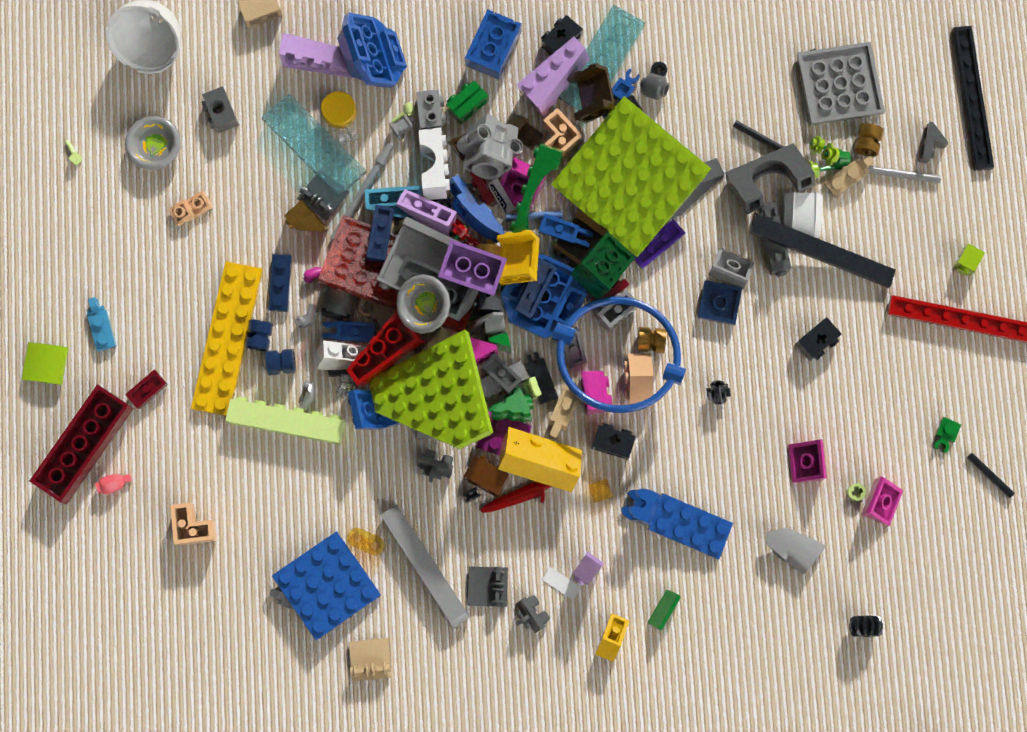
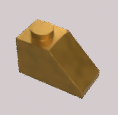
[284,200,328,232]

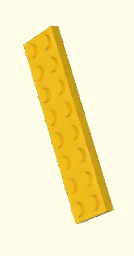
[191,261,263,416]

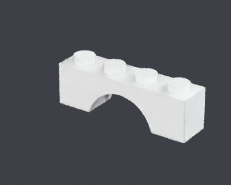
[419,128,450,200]

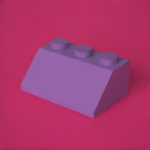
[438,239,507,296]

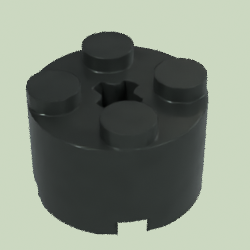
[315,285,358,322]

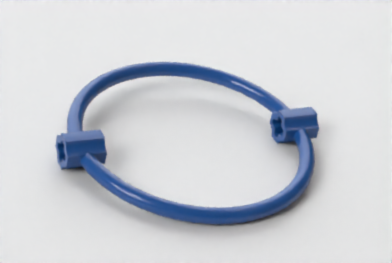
[552,296,686,413]

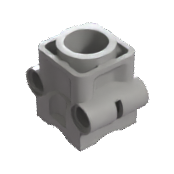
[457,114,523,180]

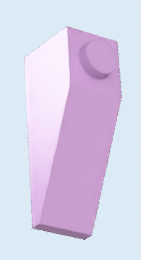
[396,189,457,236]
[572,552,604,586]

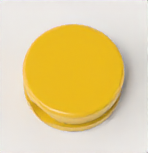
[321,91,357,129]

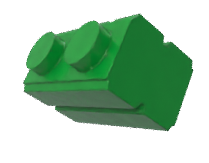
[446,81,489,125]

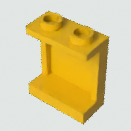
[497,230,539,285]

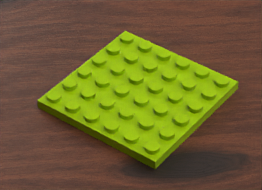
[551,96,712,257]

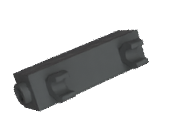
[755,202,792,277]

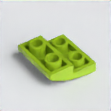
[21,342,69,385]

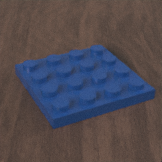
[271,531,381,641]

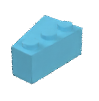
[364,185,423,222]

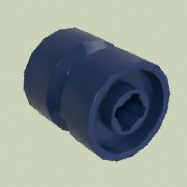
[244,319,274,352]
[265,349,296,376]

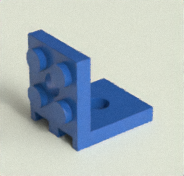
[348,390,400,430]

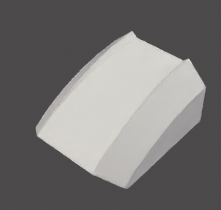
[782,192,823,238]

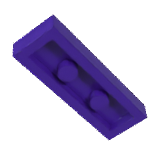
[633,219,686,270]

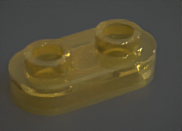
[347,528,385,556]

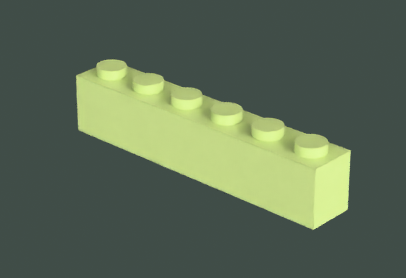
[225,397,346,445]

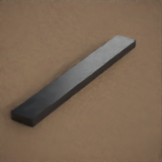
[952,25,994,171]
[750,214,896,288]

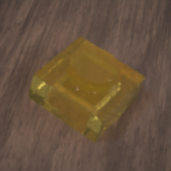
[588,479,613,503]

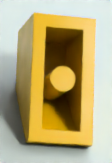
[595,613,629,662]

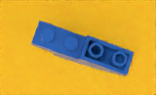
[449,175,505,243]

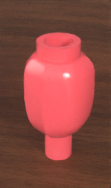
[95,474,132,495]

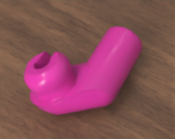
[303,267,332,283]

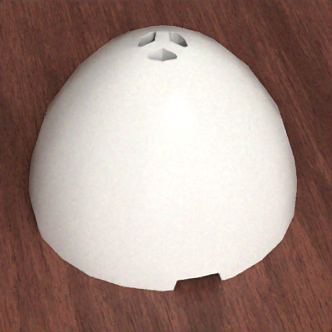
[105,0,181,74]

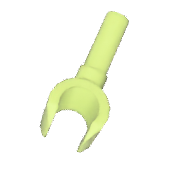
[391,102,415,123]
[65,140,82,166]

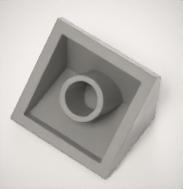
[708,248,754,289]

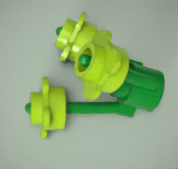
[808,135,851,178]

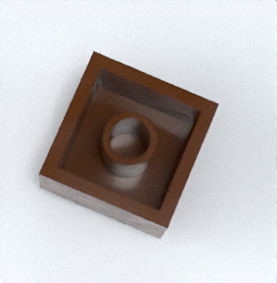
[463,455,509,498]

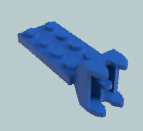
[621,489,733,559]

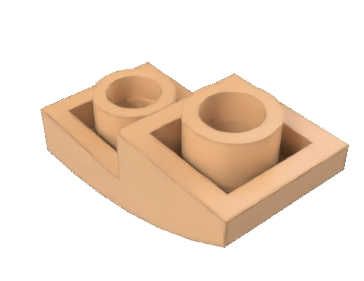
[168,191,213,225]

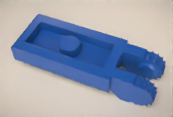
[538,214,594,249]
[322,321,376,343]

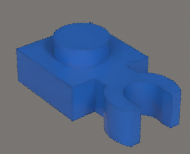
[612,69,640,101]

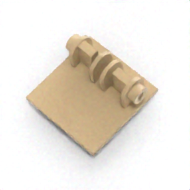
[349,638,391,681]

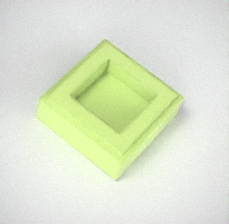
[522,377,542,400]

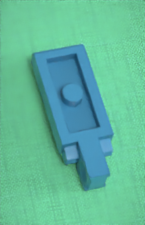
[87,297,117,352]

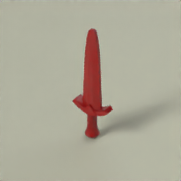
[480,481,553,513]

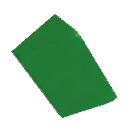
[488,333,511,353]
[648,590,681,630]

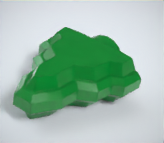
[488,386,533,423]

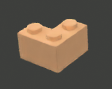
[543,108,583,159]
[624,353,654,407]
[170,503,217,546]

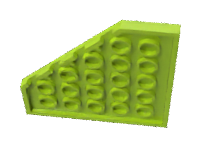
[369,330,493,450]

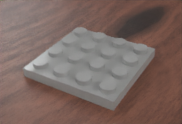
[796,42,885,126]

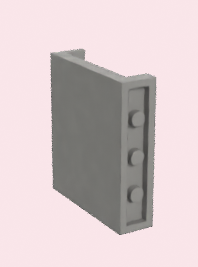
[376,217,459,296]

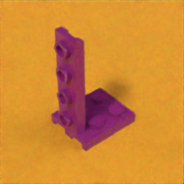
[476,411,532,456]

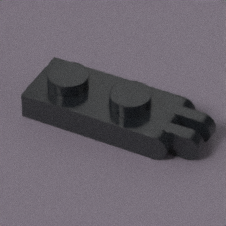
[526,352,558,405]

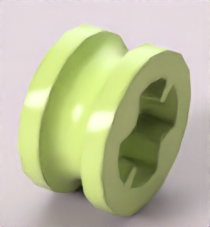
[847,483,866,502]

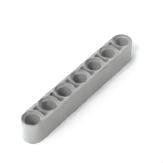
[381,504,470,628]

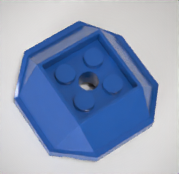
[337,13,407,88]
[501,254,587,339]

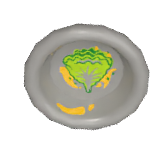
[125,116,181,170]
[396,274,450,334]

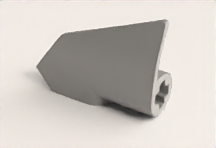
[469,312,506,337]
[766,528,826,575]

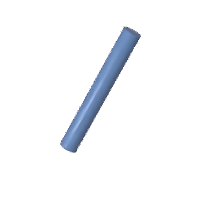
[506,211,563,222]

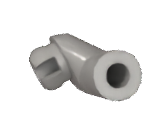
[295,304,317,328]

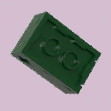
[570,232,635,299]

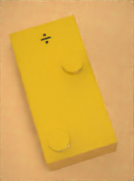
[498,427,582,492]

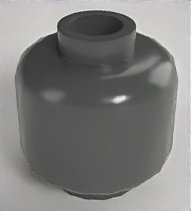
[640,73,669,100]

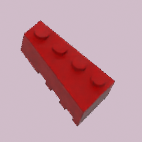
[346,309,425,387]

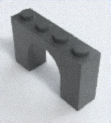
[725,143,815,214]

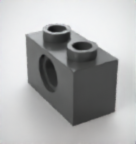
[201,86,239,133]

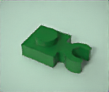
[933,417,962,454]

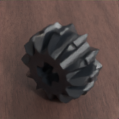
[849,615,883,637]

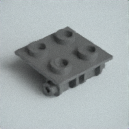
[297,170,349,221]
[468,566,508,607]

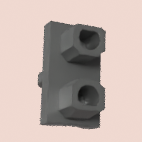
[417,449,453,483]
[515,595,550,633]

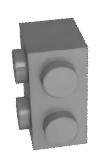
[416,89,446,131]
[596,290,637,332]

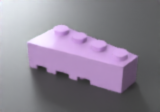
[279,33,357,79]
[516,37,590,118]

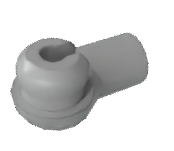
[300,381,316,410]

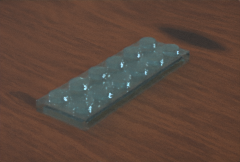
[558,5,646,110]
[262,94,366,197]

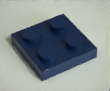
[697,280,742,326]

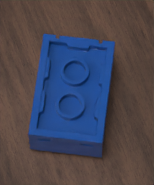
[465,9,522,80]

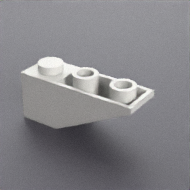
[316,341,367,371]

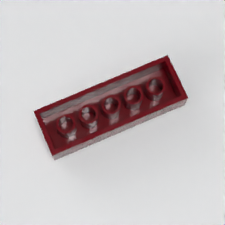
[29,384,134,505]

